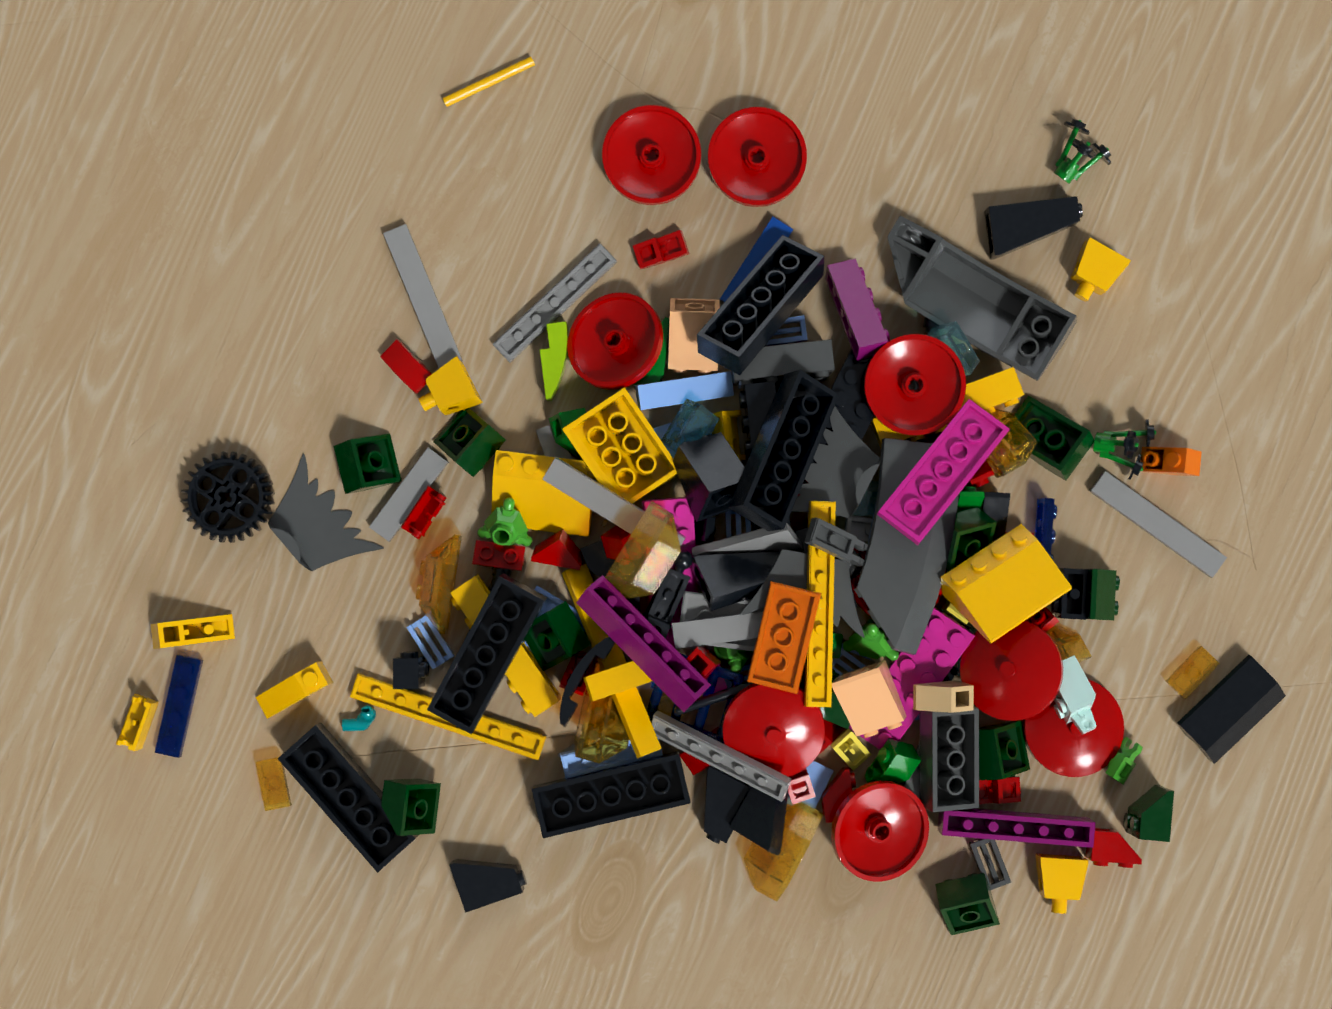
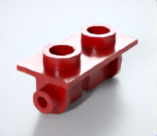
[401,486,446,539]
[472,540,526,571]

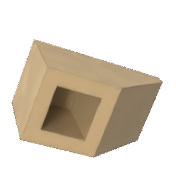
[913,680,974,713]

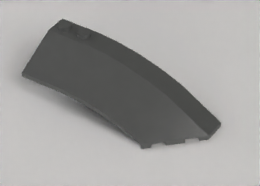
[888,216,1077,381]
[854,438,959,655]

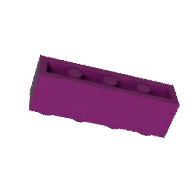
[825,258,890,361]

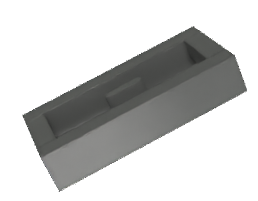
[969,839,1011,890]

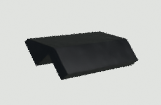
[1177,655,1286,764]

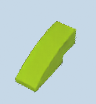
[540,321,568,401]

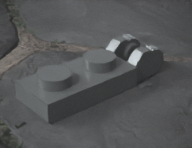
[804,518,868,566]

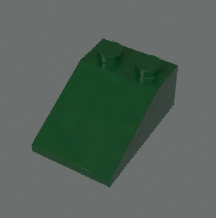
[1003,395,1094,481]

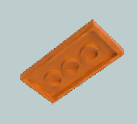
[747,581,822,694]

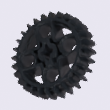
[181,451,275,543]

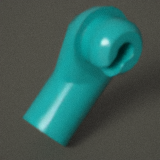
[342,705,376,731]

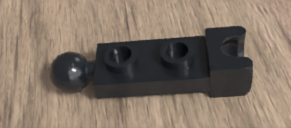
[643,550,693,639]

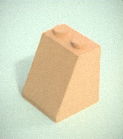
[668,298,720,374]
[832,660,907,738]

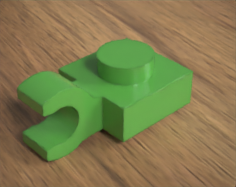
[1105,737,1143,785]

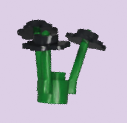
[1054,119,1111,184]
[1093,419,1156,480]

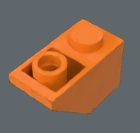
[1141,447,1202,476]

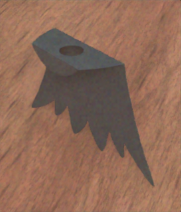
[791,407,881,518]
[268,454,384,571]
[740,549,865,638]

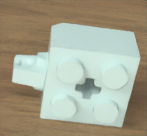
[1054,655,1097,734]

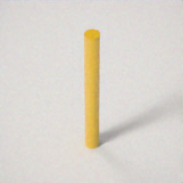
[443,56,535,107]

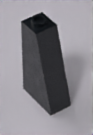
[984,196,1083,260]
[692,552,781,611]

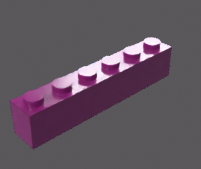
[576,575,711,712]
[938,808,1095,848]

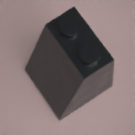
[673,432,745,522]

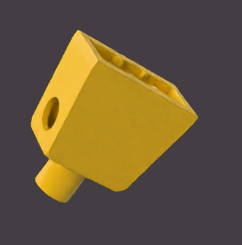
[1071,237,1131,302]
[418,356,483,415]
[1035,853,1089,914]

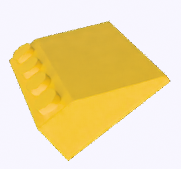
[562,387,678,504]
[491,450,596,537]
[941,524,1072,644]

